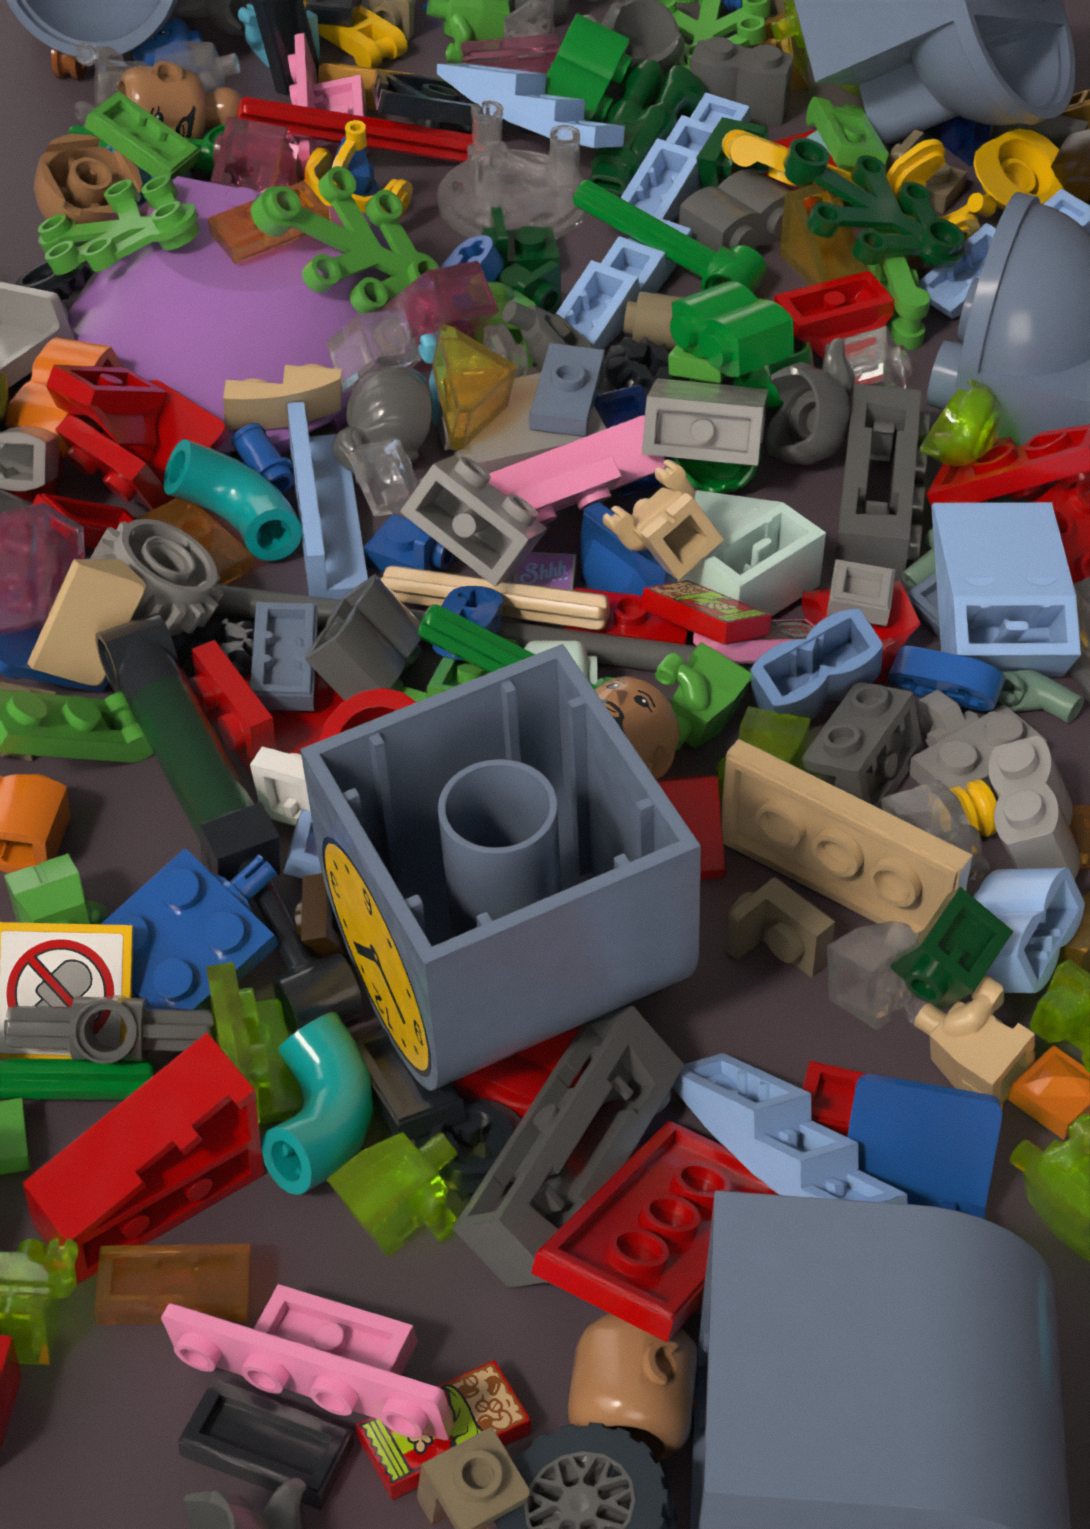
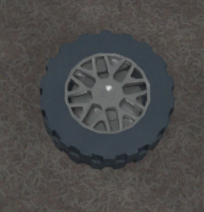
[494,1422,678,1529]

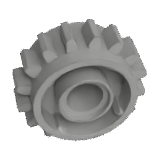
[90,519,223,636]

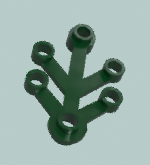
[783,138,965,268]

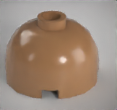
[33,134,142,224]

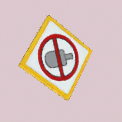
[0,922,134,1059]

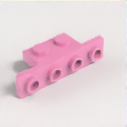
[288,33,370,178]
[489,416,666,525]
[161,1284,455,1440]

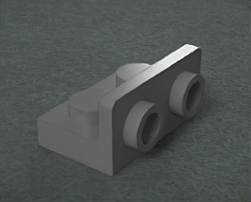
[802,682,923,810]

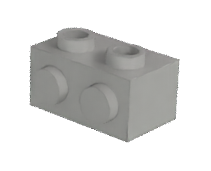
[400,456,547,586]

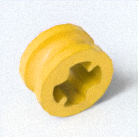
[943,780,997,843]

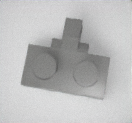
[909,690,1047,804]

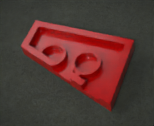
[926,424,1090,506]

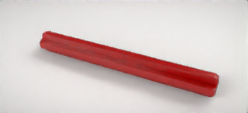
[237,97,479,164]

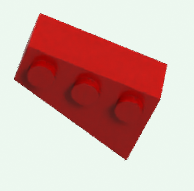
[23,1032,264,1285]

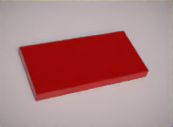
[531,1121,779,1343]

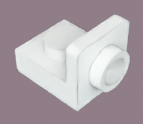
[250,746,311,826]

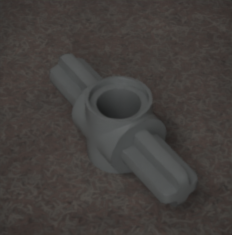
[4,995,216,1064]

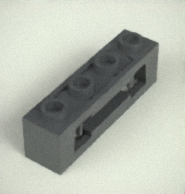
[834,383,930,583]
[452,1006,684,1288]

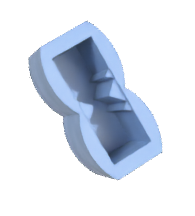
[974,867,1085,993]

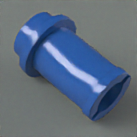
[231,423,295,494]

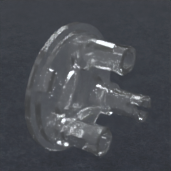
[437,100,587,239]

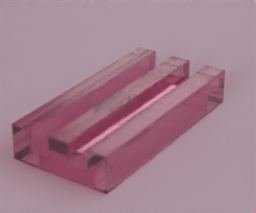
[461,34,559,75]

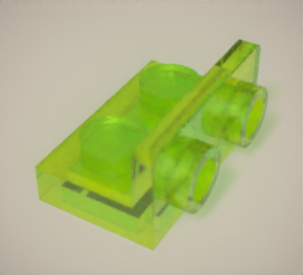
[206,962,302,1124]

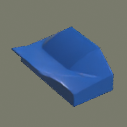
[579,501,678,596]

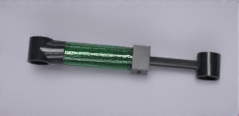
[95,613,363,1035]

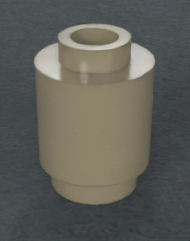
[624,291,684,351]

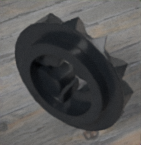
[15,261,92,301]
[604,337,690,405]
[173,617,254,681]
[415,1097,521,1202]

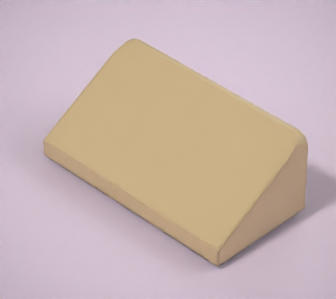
[27,559,146,686]

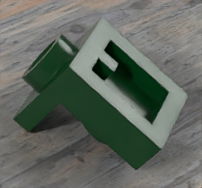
[696,117,770,189]
[481,207,560,272]
[494,261,561,313]
[890,886,1014,1010]

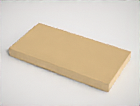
[721,739,973,942]

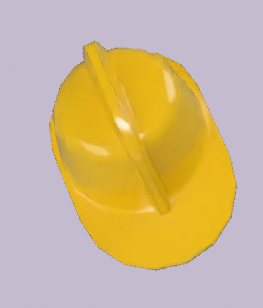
[973,128,1063,210]

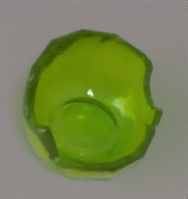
[920,379,1003,467]

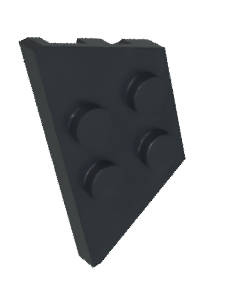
[371,69,540,136]

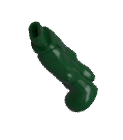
[589,60,708,195]

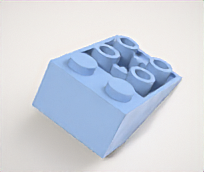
[931,502,1081,677]

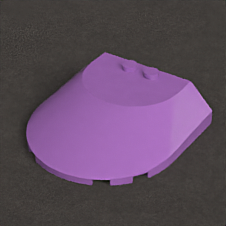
[68,176,423,456]

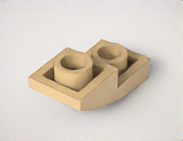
[223,364,342,430]

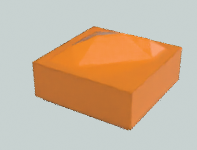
[1008,1045,1090,1140]

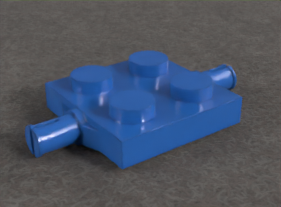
[101,848,280,1010]

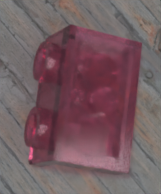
[0,502,85,634]

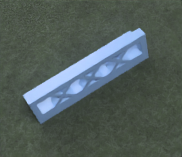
[287,402,368,600]

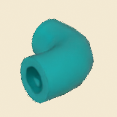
[163,439,302,561]
[262,1012,374,1195]

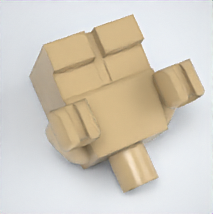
[603,460,724,580]
[914,975,1035,1104]

